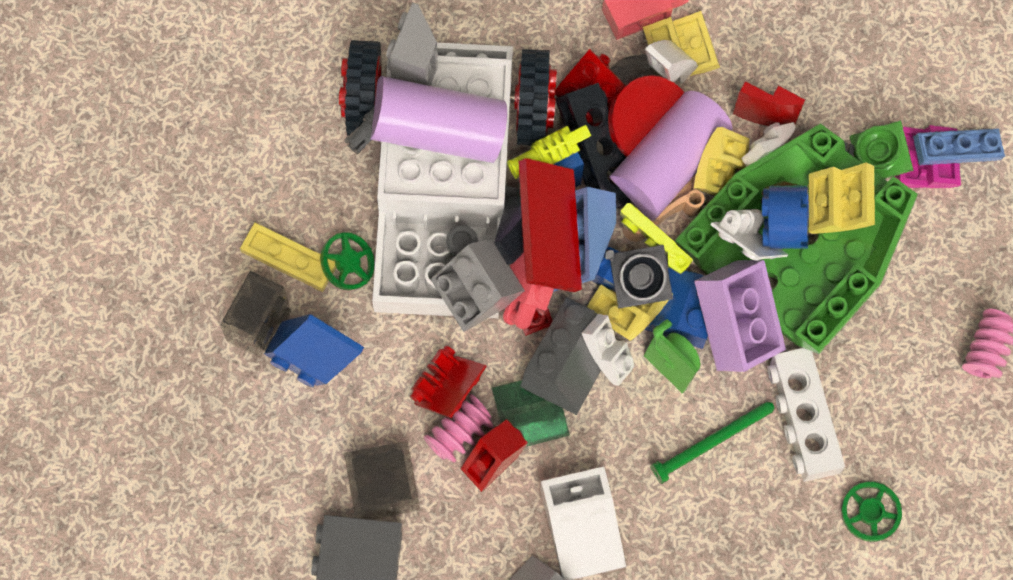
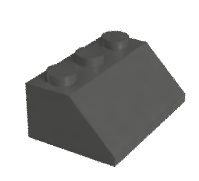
[520,297,617,415]

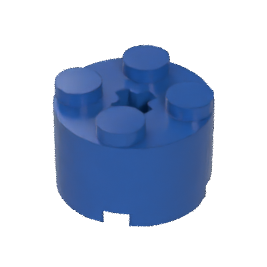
[762,185,809,249]

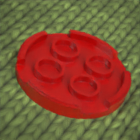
[608,76,685,157]

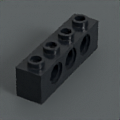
[555,83,632,208]

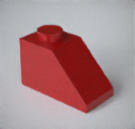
[461,419,528,492]

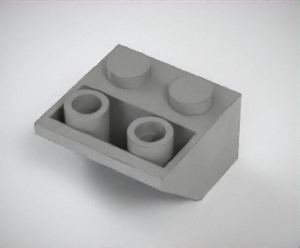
[386,2,438,86]
[431,238,525,332]

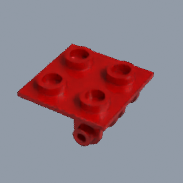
[555,49,625,125]
[410,345,487,418]

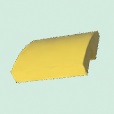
[643,11,720,77]
[694,127,750,196]
[809,162,875,234]
[587,285,673,341]

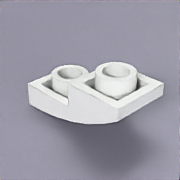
[741,122,796,167]
[582,314,634,386]

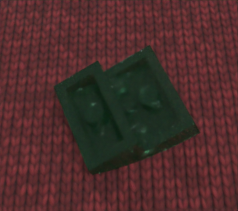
[491,380,570,447]

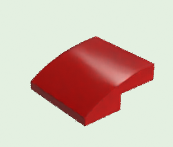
[733,81,806,126]

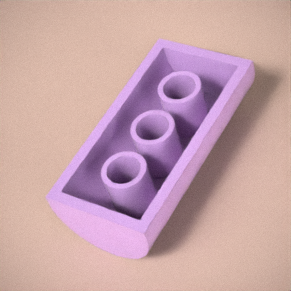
[371,76,507,163]
[609,91,733,221]

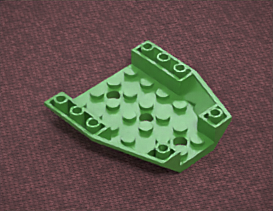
[675,124,918,354]

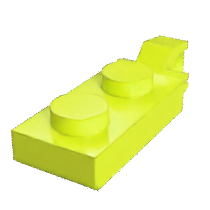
[620,203,693,275]

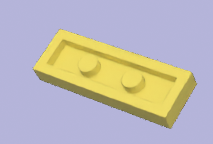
[240,223,336,292]

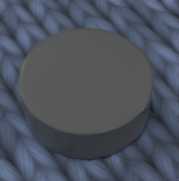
[446,225,478,257]

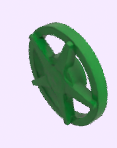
[320,232,375,291]
[841,482,902,542]

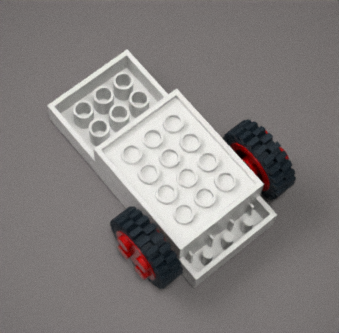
[339,40,557,319]

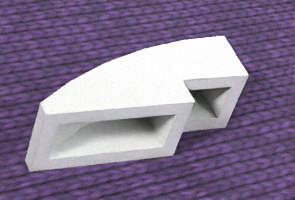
[645,40,698,84]

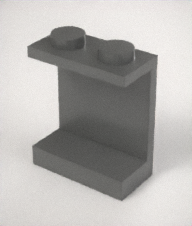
[311,515,403,580]

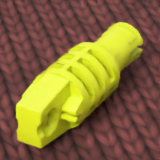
[507,125,591,179]

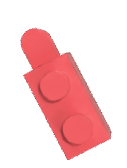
[602,0,689,40]
[503,253,554,330]

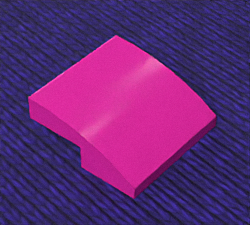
[894,125,961,188]

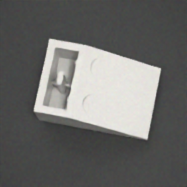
[540,467,626,580]

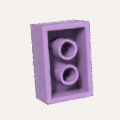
[694,260,786,372]

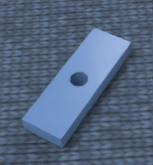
[913,129,1005,165]

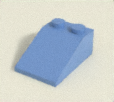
[553,187,616,292]

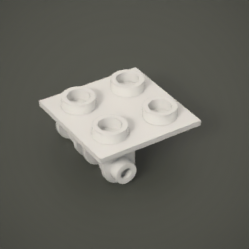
[710,209,788,261]

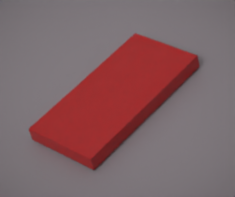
[518,158,582,292]

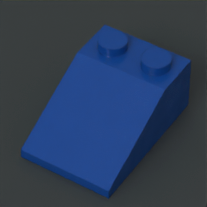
[644,268,708,349]
[264,314,364,387]

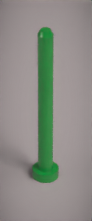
[650,402,775,484]

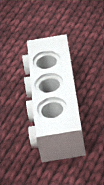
[767,348,845,482]

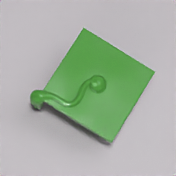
[850,121,914,179]
[644,319,701,394]

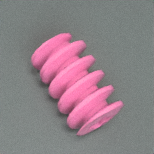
[962,309,1013,378]
[423,394,494,463]

